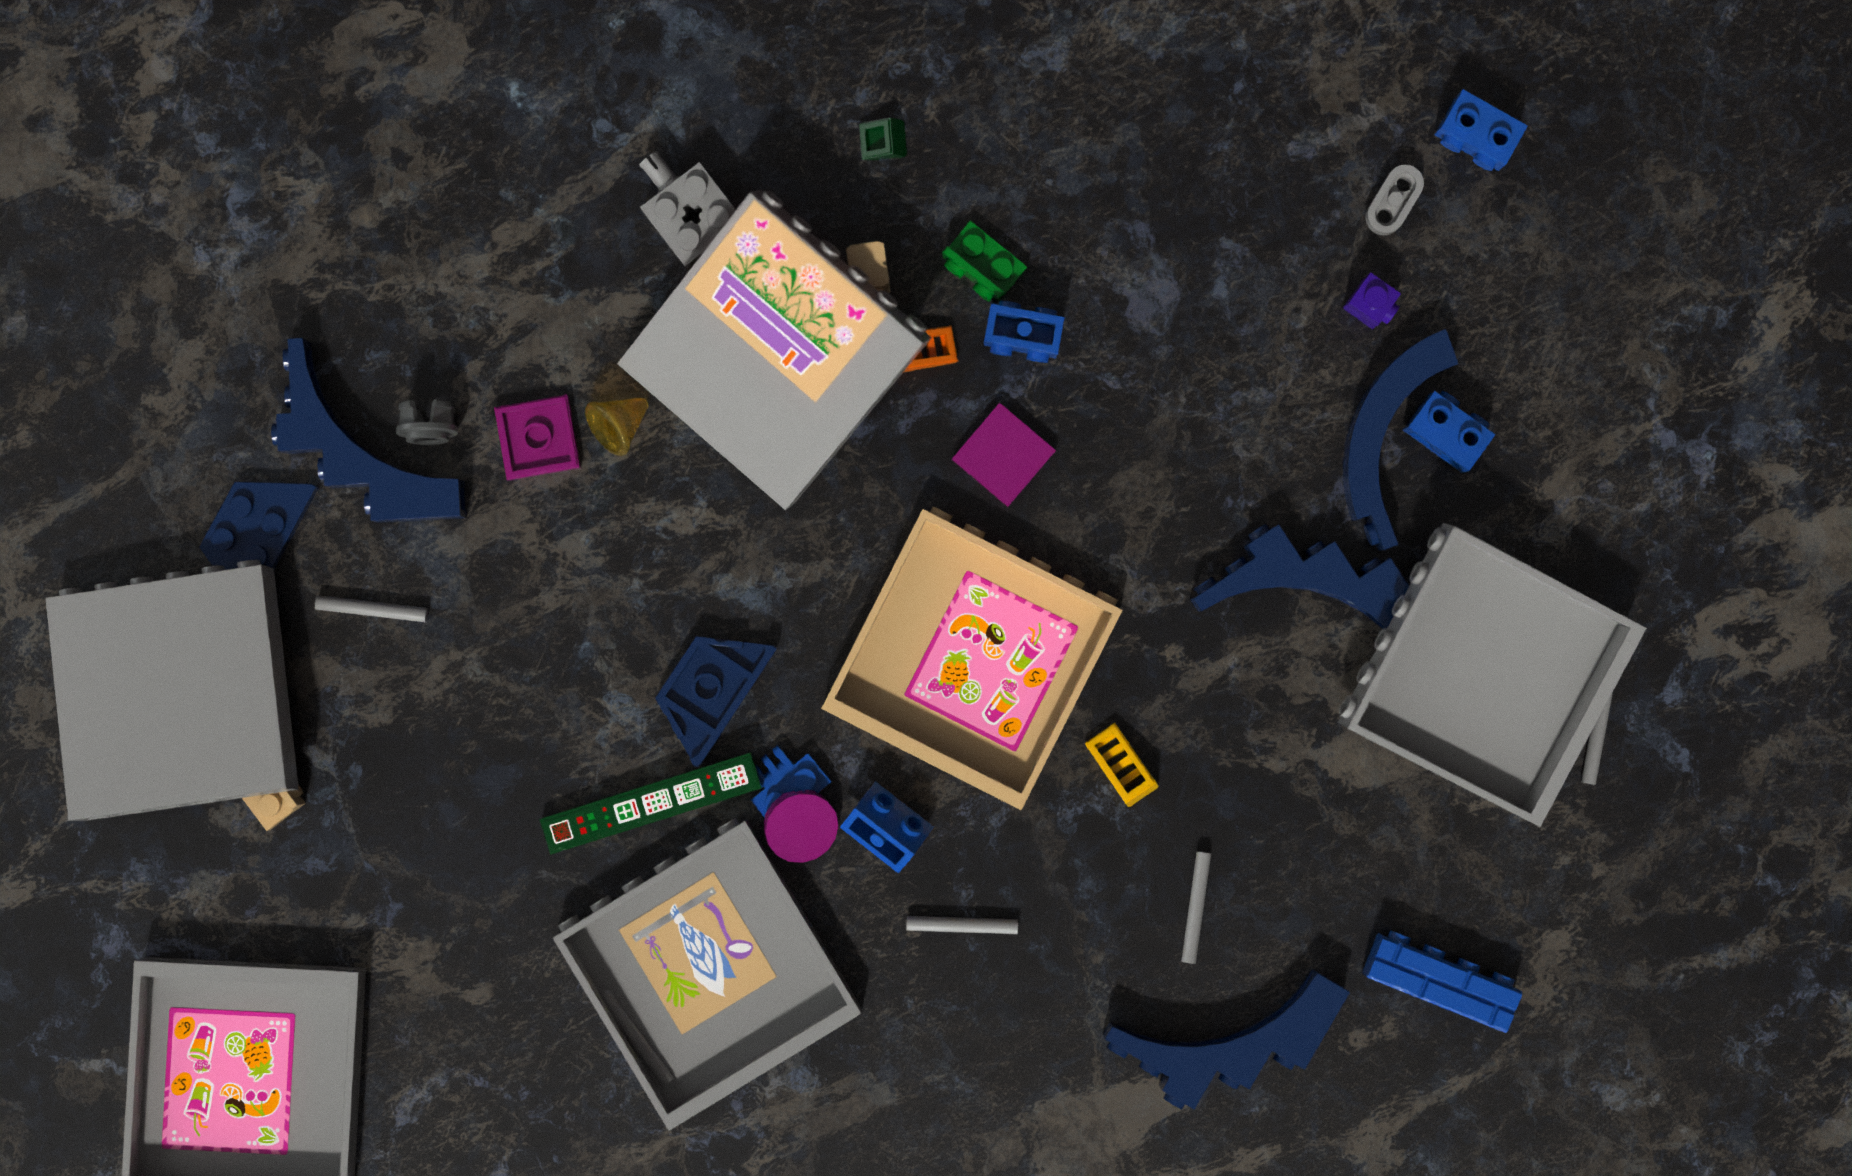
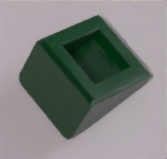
[859,117,907,161]

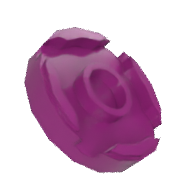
[764,790,838,863]

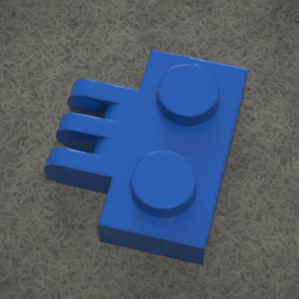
[751,745,832,818]

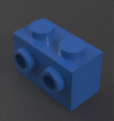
[1434,89,1528,171]
[983,301,1065,363]
[1403,391,1495,473]
[840,781,934,873]

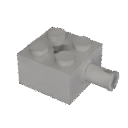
[639,151,736,272]

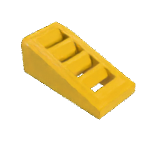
[1084,723,1159,807]

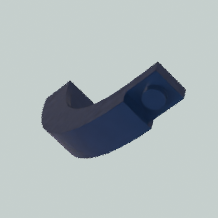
[1343,329,1459,551]

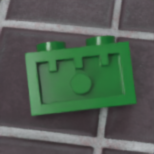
[942,221,1027,303]

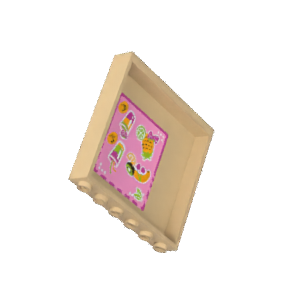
[821,507,1123,810]

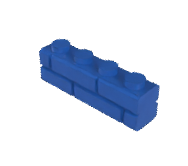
[1362,930,1523,1033]

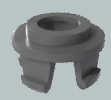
[396,399,458,445]

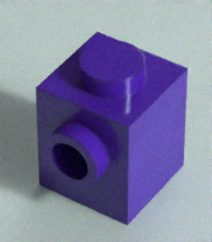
[1343,272,1401,329]

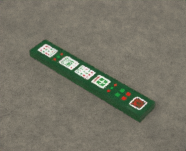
[539,752,763,855]

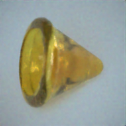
[585,398,648,456]

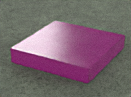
[494,395,581,481]
[952,403,1056,507]

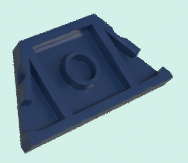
[199,482,319,570]
[655,636,778,768]

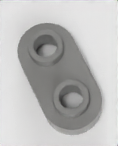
[1365,165,1424,235]

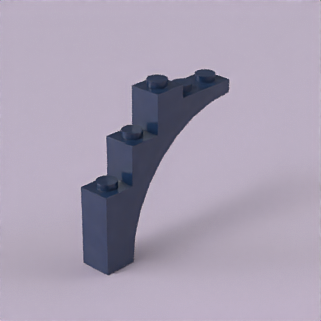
[271,338,466,523]
[1190,523,1409,629]
[1103,969,1350,1109]

